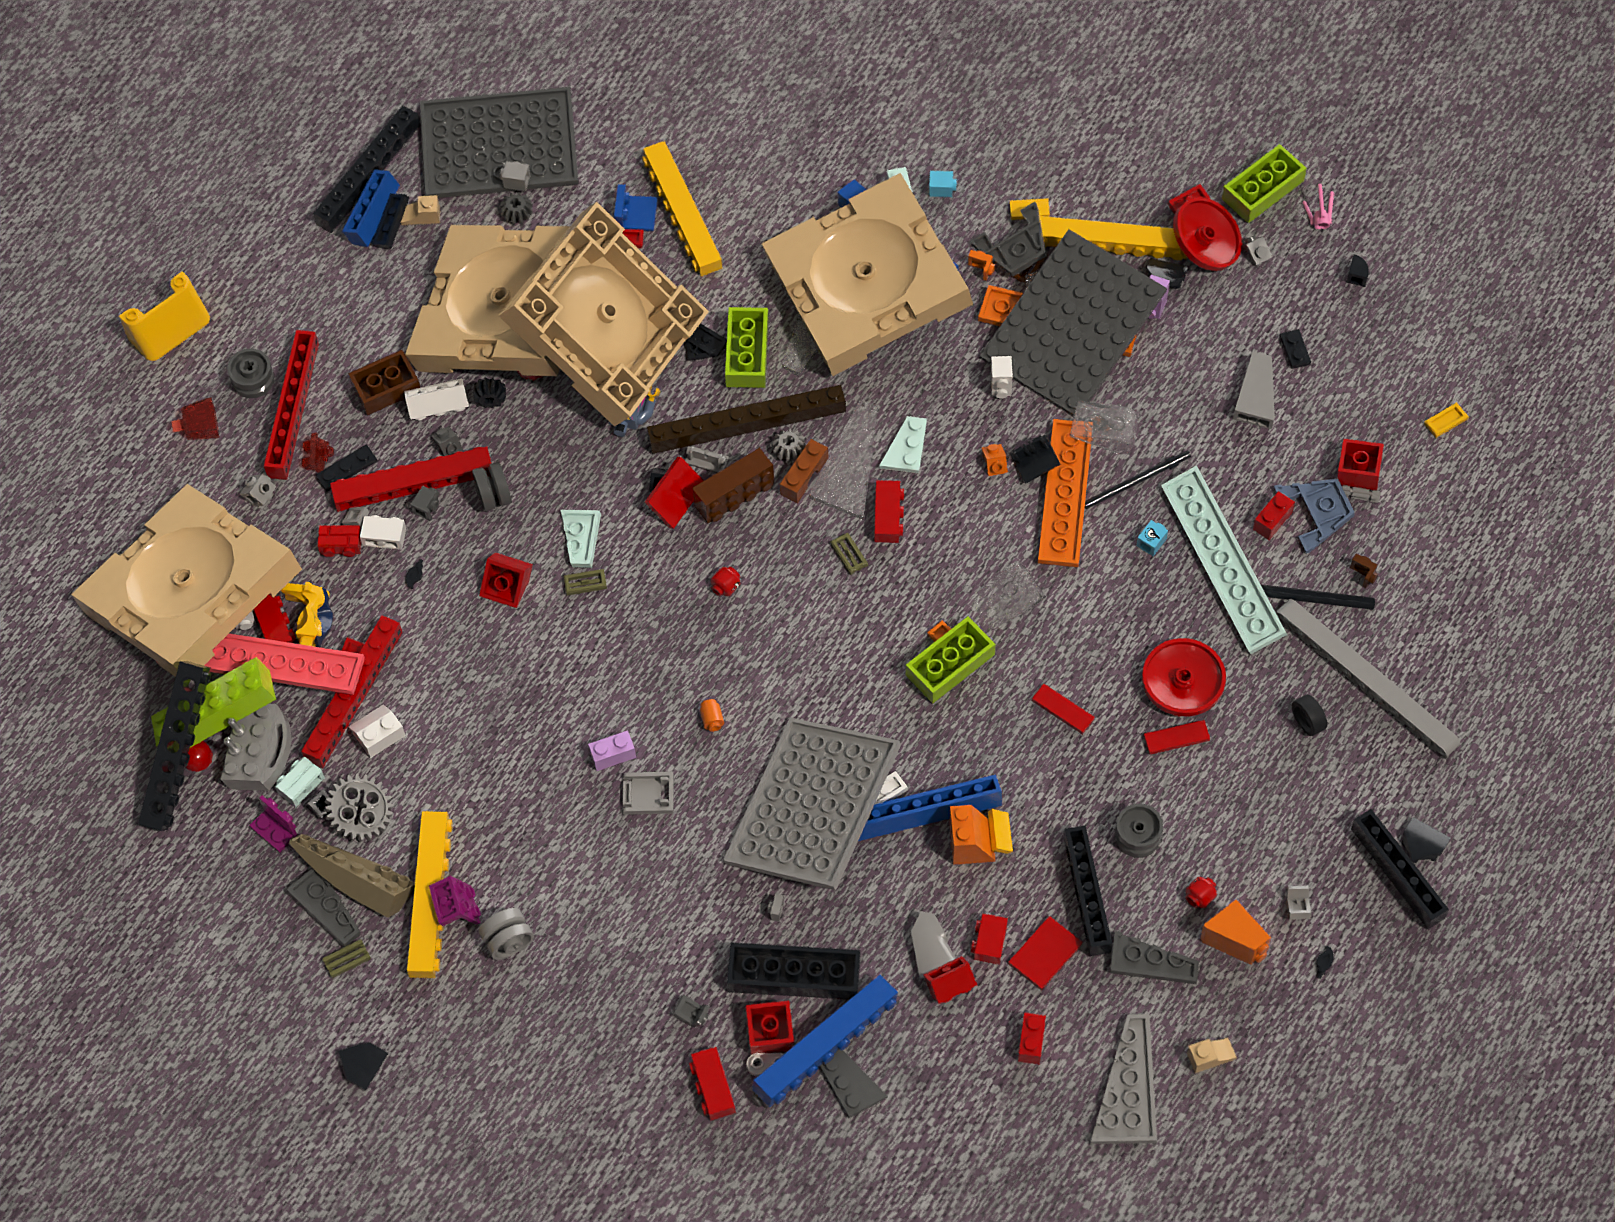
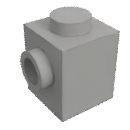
[500,161,531,191]

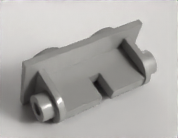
[685,446,729,473]

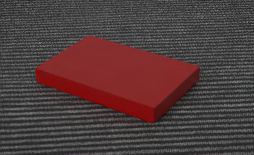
[645,457,704,529]
[1008,916,1083,991]

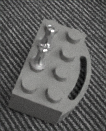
[221,704,291,791]

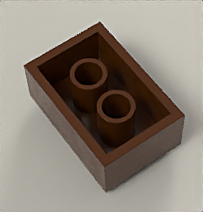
[348,350,420,416]

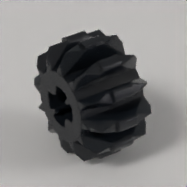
[473,377,506,408]

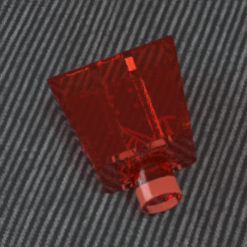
[171,397,220,440]

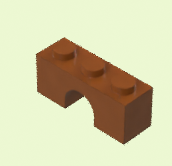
[780,439,828,504]

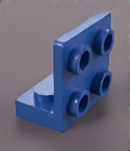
[614,184,657,231]

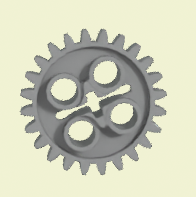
[324,774,394,842]

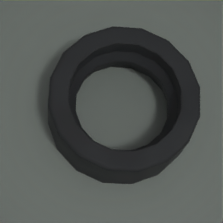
[1292,694,1327,736]

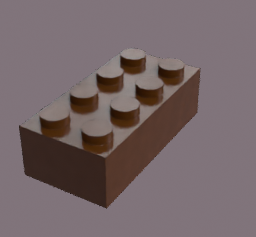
[692,448,774,524]

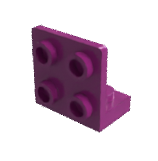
[249,795,298,853]
[429,876,481,926]

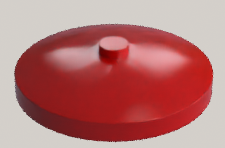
[1173,197,1242,271]
[1142,638,1226,717]

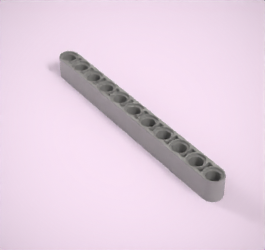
[1275,599,1460,759]

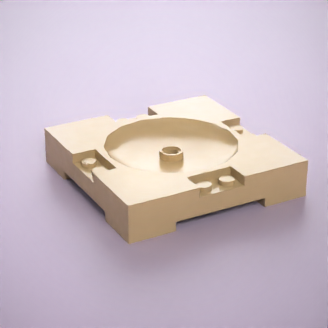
[762,173,973,376]
[499,202,709,426]
[405,225,570,376]
[71,484,302,677]

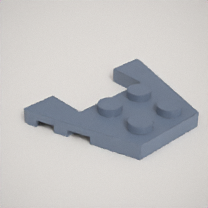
[1274,479,1355,554]

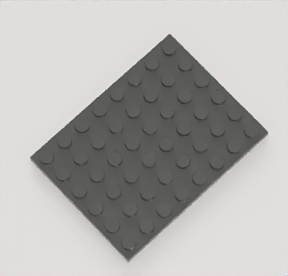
[420,87,579,198]
[980,229,1167,418]

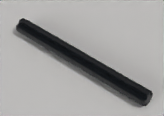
[1261,584,1375,610]

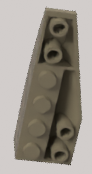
[289,834,415,918]

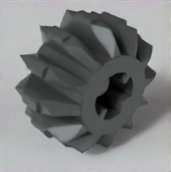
[500,192,533,225]

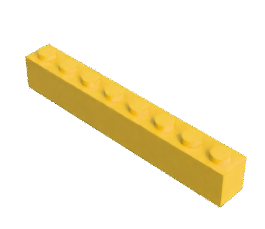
[642,141,722,276]
[1040,216,1187,260]
[407,811,453,978]

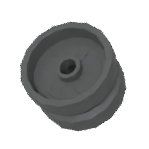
[227,348,275,399]
[472,462,512,511]
[1115,804,1163,858]

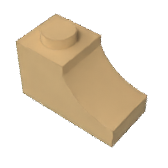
[401,196,440,225]
[1187,1038,1236,1073]

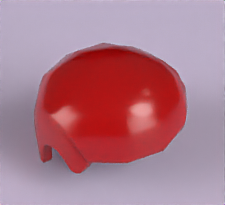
[186,740,213,772]

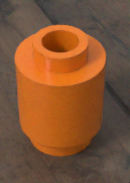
[700,699,724,732]

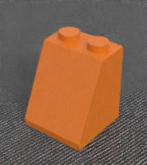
[949,805,996,865]
[1200,900,1271,965]

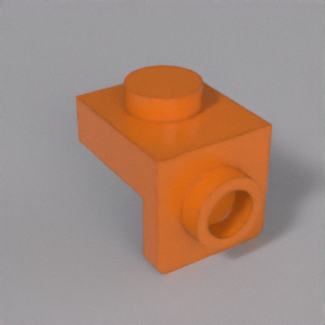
[968,250,995,281]
[982,444,1008,476]

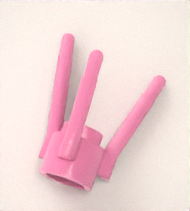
[1303,184,1334,229]

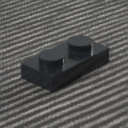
[1280,329,1311,369]

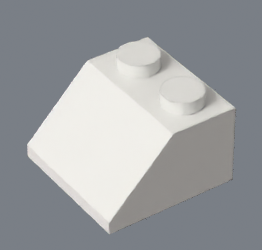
[348,705,406,758]

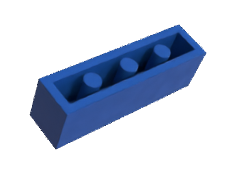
[342,170,400,247]

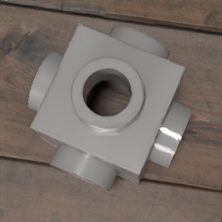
[240,474,276,506]

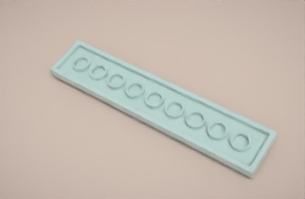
[1161,465,1287,654]

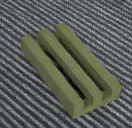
[830,533,868,575]
[564,569,607,596]
[322,939,371,978]

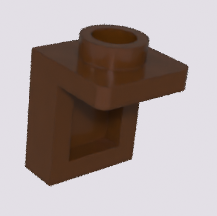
[1350,554,1378,588]

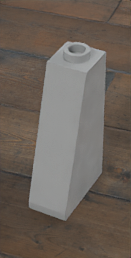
[1233,351,1275,429]

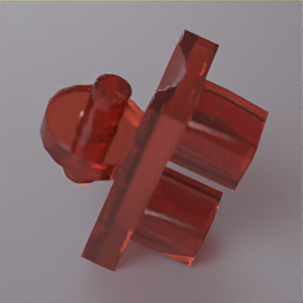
[302,433,335,473]

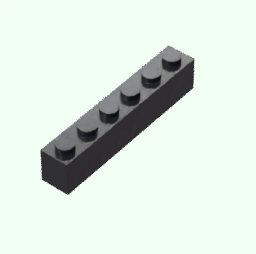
[1351,809,1449,929]

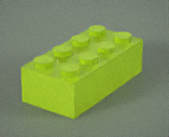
[1222,144,1307,224]
[725,307,769,388]
[905,616,996,704]

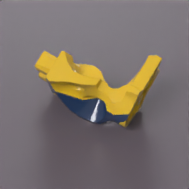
[281,582,333,648]

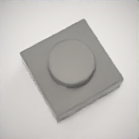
[342,507,369,527]
[768,894,784,922]

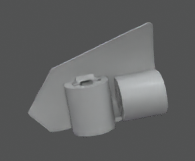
[911,911,956,979]

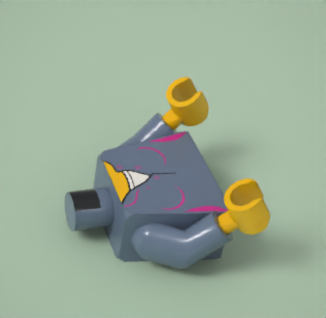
[609,386,660,437]

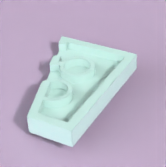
[879,416,927,473]
[561,510,601,568]

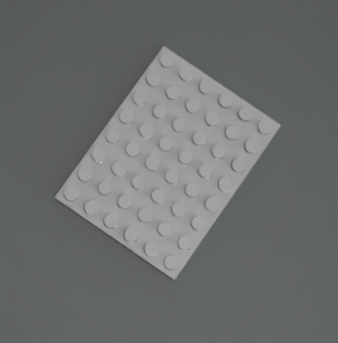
[723,718,901,890]

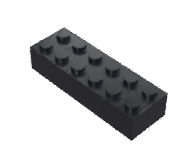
[727,942,860,1000]

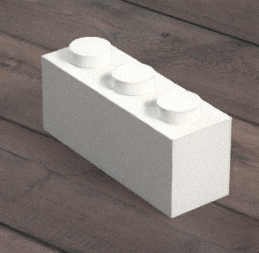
[404,378,469,420]

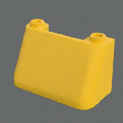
[119,271,210,361]

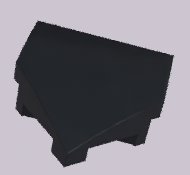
[1146,258,1188,289]
[685,323,727,361]
[1402,817,1451,863]
[337,1042,388,1091]

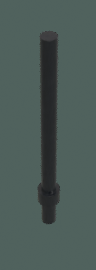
[1085,450,1191,509]

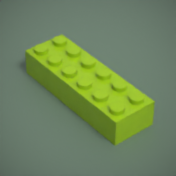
[151,657,276,752]

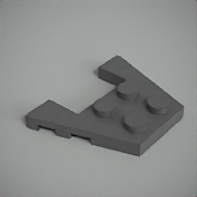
[970,201,1047,276]

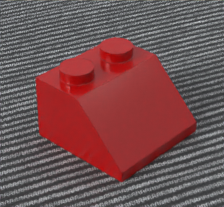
[479,552,533,608]

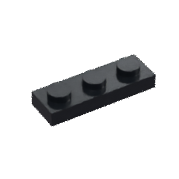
[372,193,409,249]
[316,444,378,491]

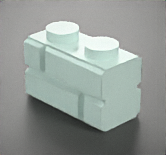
[275,757,325,808]

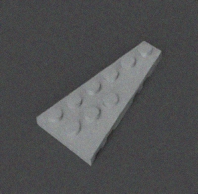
[1090,1014,1157,1144]

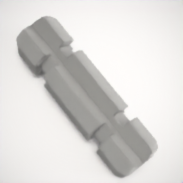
[1342,485,1381,503]

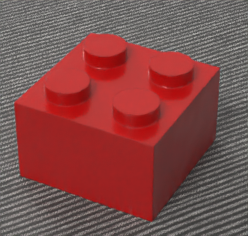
[1337,439,1384,490]
[746,1001,794,1055]

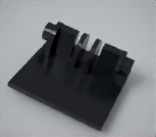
[1010,434,1061,484]

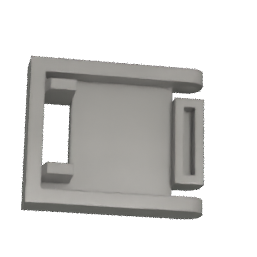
[623,772,674,815]

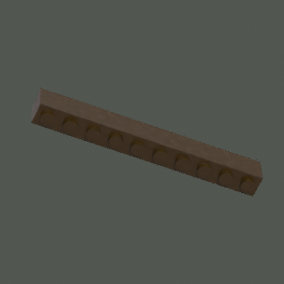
[647,384,846,454]

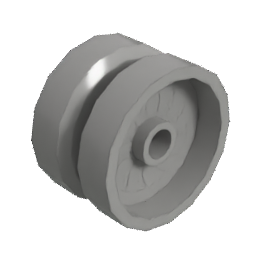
[478,908,534,960]

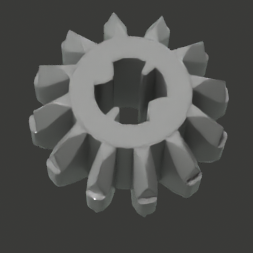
[772,428,806,463]

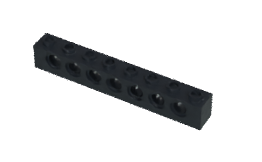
[313,105,420,234]
[138,661,211,831]

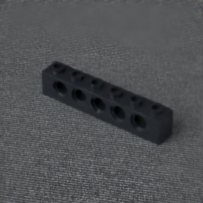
[1063,825,1112,956]

